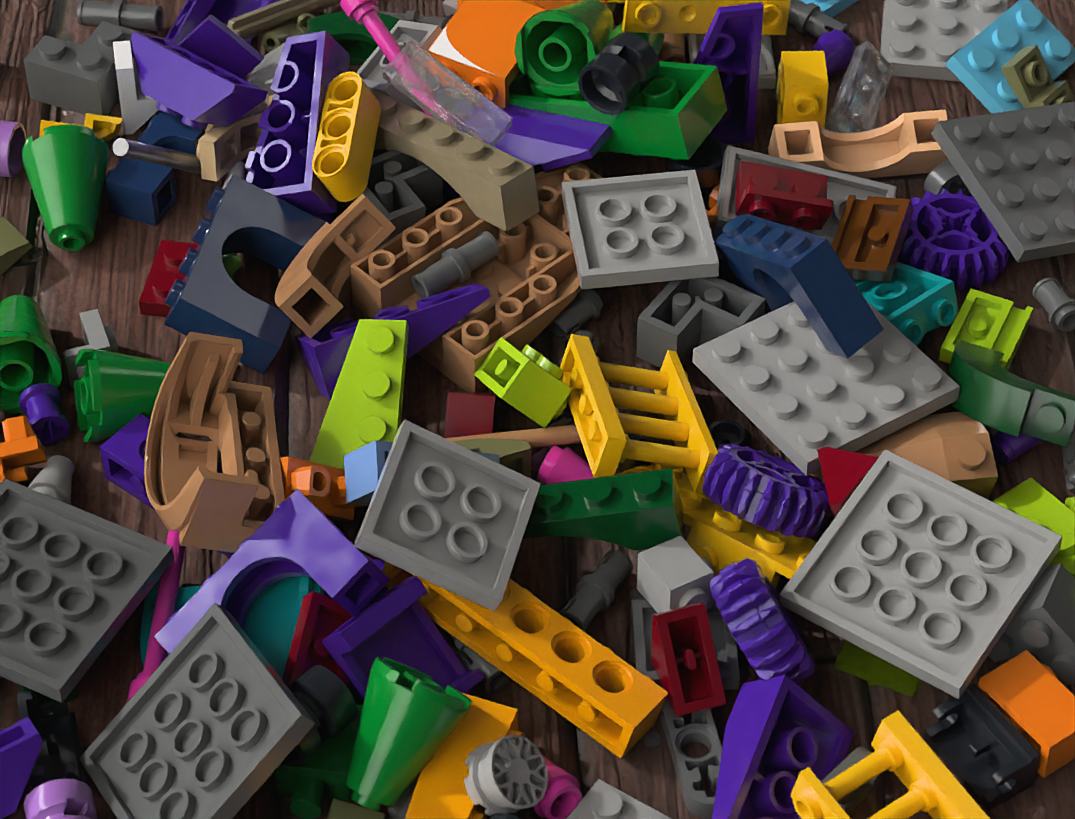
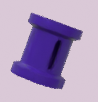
[19,383,70,446]

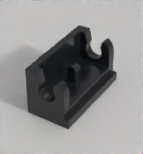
[924,683,1040,811]
[17,691,87,790]

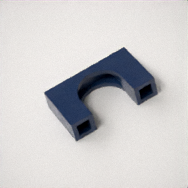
[164,174,326,374]
[714,214,884,359]

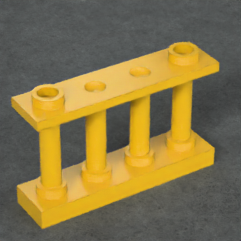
[607,0,791,35]
[560,334,719,495]
[790,710,990,819]

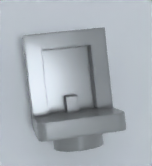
[63,309,118,389]

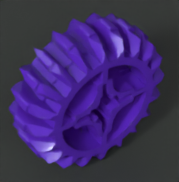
[898,188,1012,293]
[702,444,831,538]
[710,558,815,685]

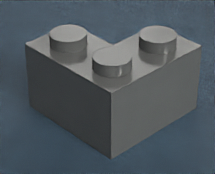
[24,21,139,116]
[345,150,443,247]
[636,277,765,368]
[988,563,1075,686]

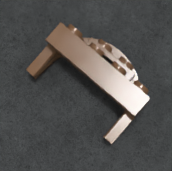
[144,332,285,553]

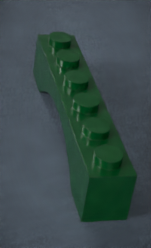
[522,468,684,551]

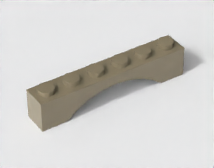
[368,86,539,232]

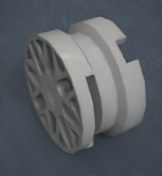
[464,734,548,816]

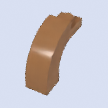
[275,193,396,339]

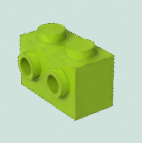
[474,337,572,428]

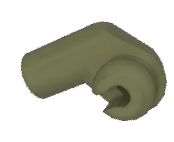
[262,13,315,52]

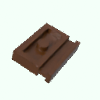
[831,195,914,282]

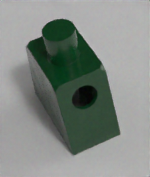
[274,704,363,819]

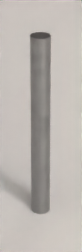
[113,138,201,174]

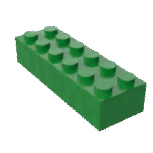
[453,61,727,160]

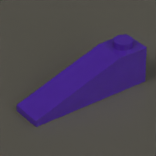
[693,2,764,145]
[443,99,613,195]
[295,283,491,400]
[712,675,854,819]

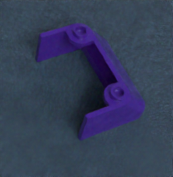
[165,0,280,80]

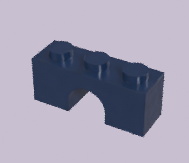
[104,111,205,227]

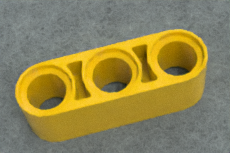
[312,72,381,202]

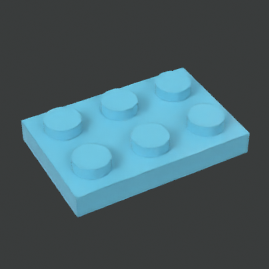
[945,0,1075,114]

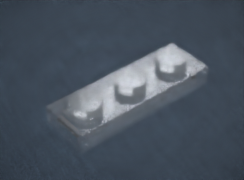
[382,40,513,146]
[825,40,894,133]

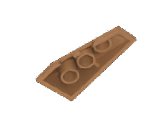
[810,412,998,517]

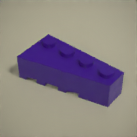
[244,31,350,215]

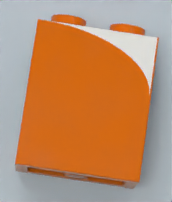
[427,0,546,108]

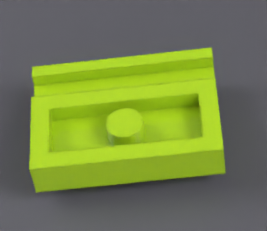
[939,289,1034,370]

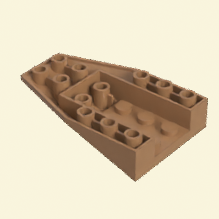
[350,162,603,393]

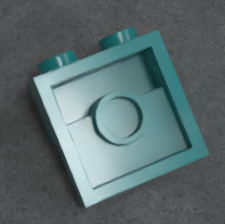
[854,262,959,346]

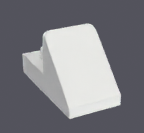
[113,40,159,135]

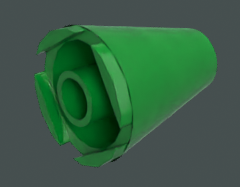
[514,0,613,96]
[22,124,111,251]
[0,295,62,414]
[74,348,172,443]
[346,657,472,811]

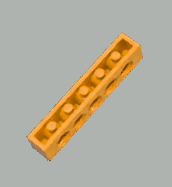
[382,561,668,759]

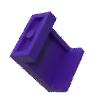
[321,575,485,702]

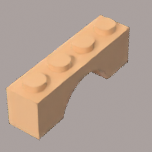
[768,109,948,179]

